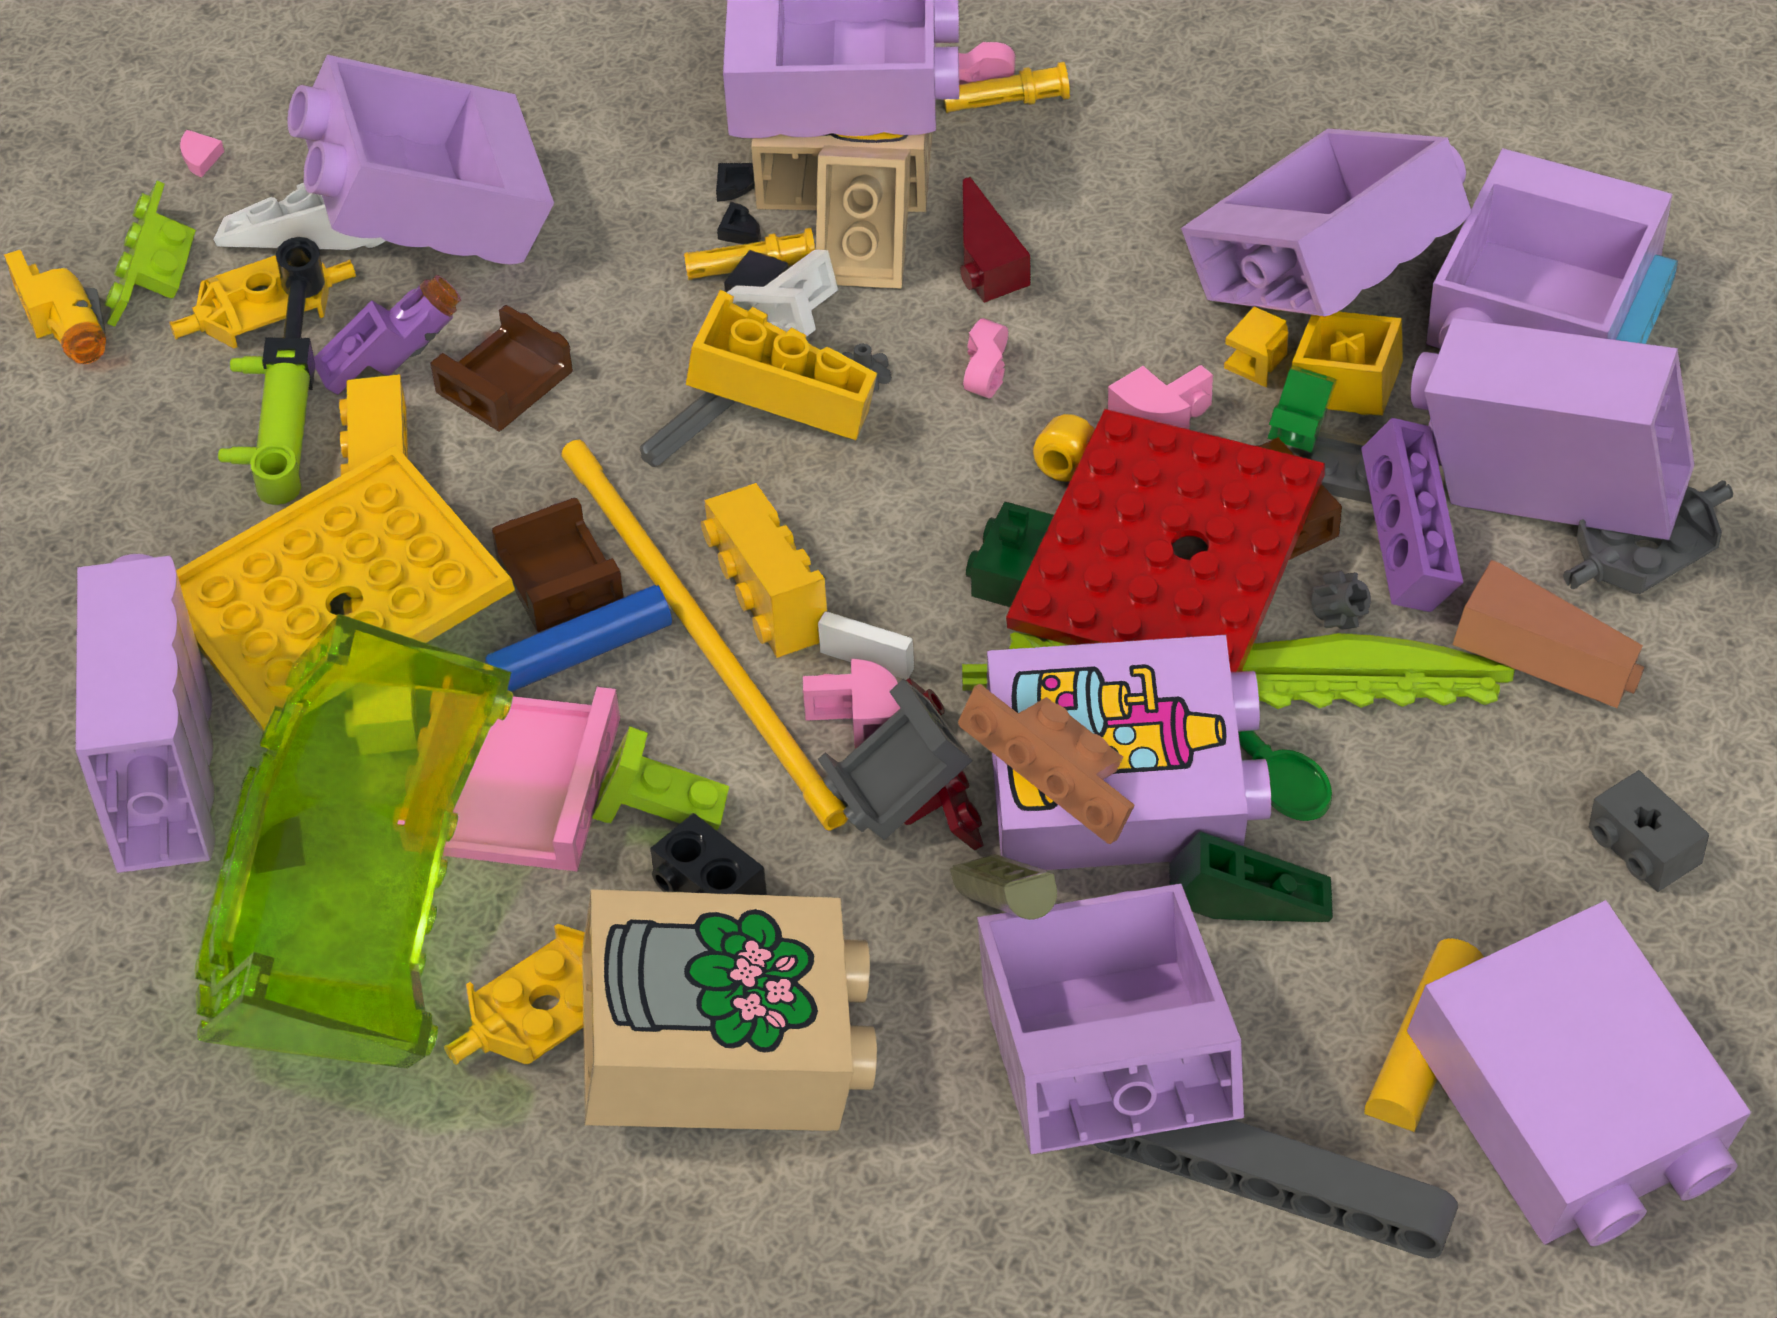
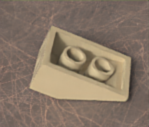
[816,145,911,289]

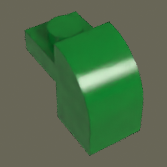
[1267,365,1337,452]

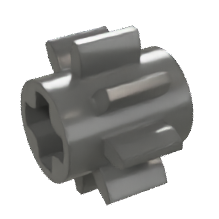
[1311,570,1371,630]

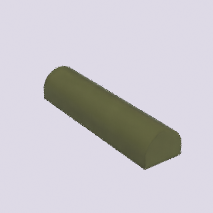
[950,854,1057,920]

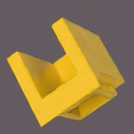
[1224,306,1288,388]

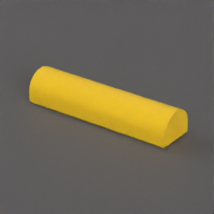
[1364,938,1484,1132]

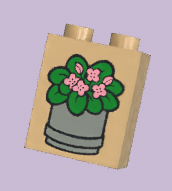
[582,889,877,1131]

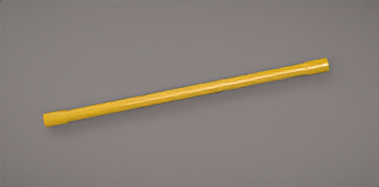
[561,440,848,831]

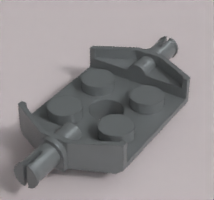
[1563,480,1733,594]

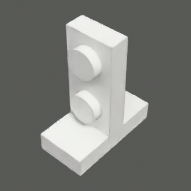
[727,250,838,337]

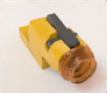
[4,249,106,364]

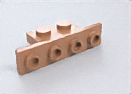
[958,684,1135,844]

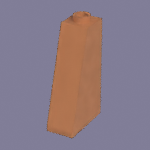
[1452,560,1645,708]

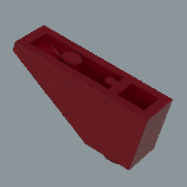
[960,177,1031,303]

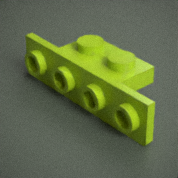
[105,180,196,327]

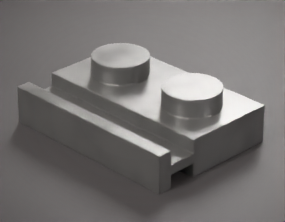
[1303,432,1372,504]

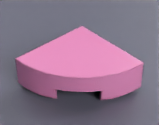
[180,130,224,177]

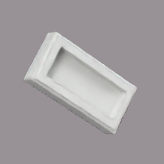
[818,611,914,680]

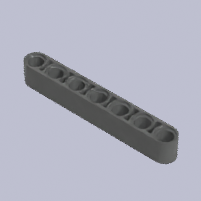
[1093,1120,1458,1259]

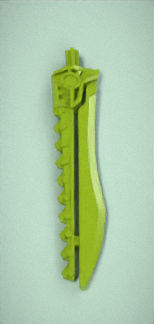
[962,632,1515,709]

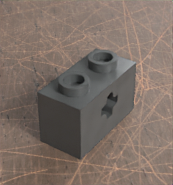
[1588,770,1709,892]

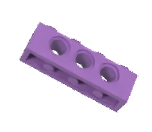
[1361,418,1463,612]

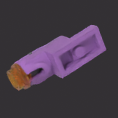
[314,275,461,395]

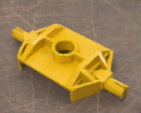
[169,255,356,349]
[444,924,585,1065]

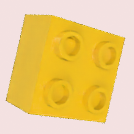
[1292,311,1403,416]

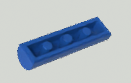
[483,585,672,695]

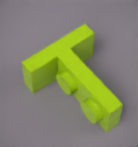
[592,726,730,830]

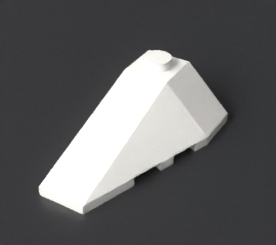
[213,182,386,250]

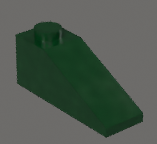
[1169,831,1333,922]

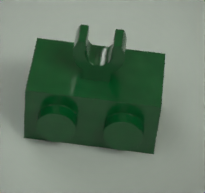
[966,501,1054,607]

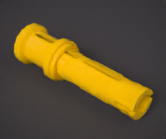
[943,62,1070,113]
[684,228,815,280]

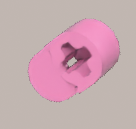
[959,42,1016,85]
[963,318,1008,399]

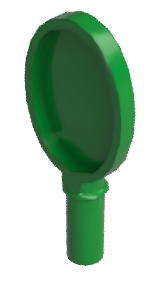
[1238,730,1332,821]

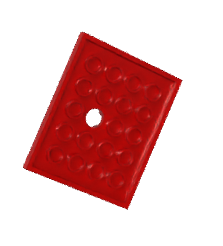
[1006,409,1325,672]

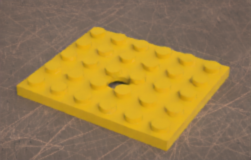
[176,445,515,737]

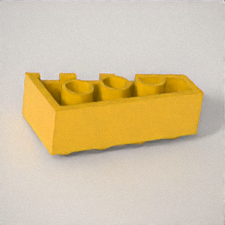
[686,289,877,440]
[701,483,827,658]

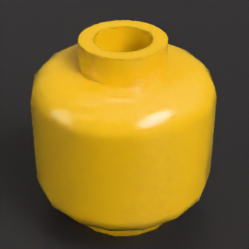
[1033,414,1095,482]

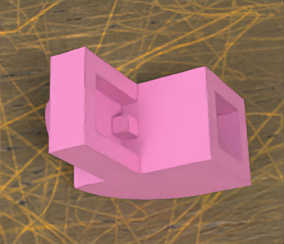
[1108,365,1213,429]
[803,659,900,748]

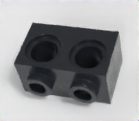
[650,813,767,895]

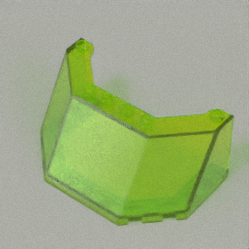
[195,614,513,1069]

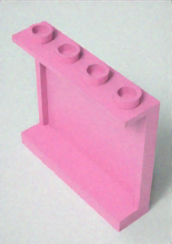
[393,671,620,872]

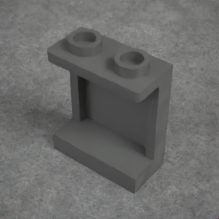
[818,678,973,840]

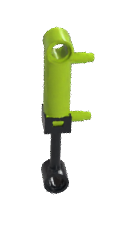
[218,237,325,505]

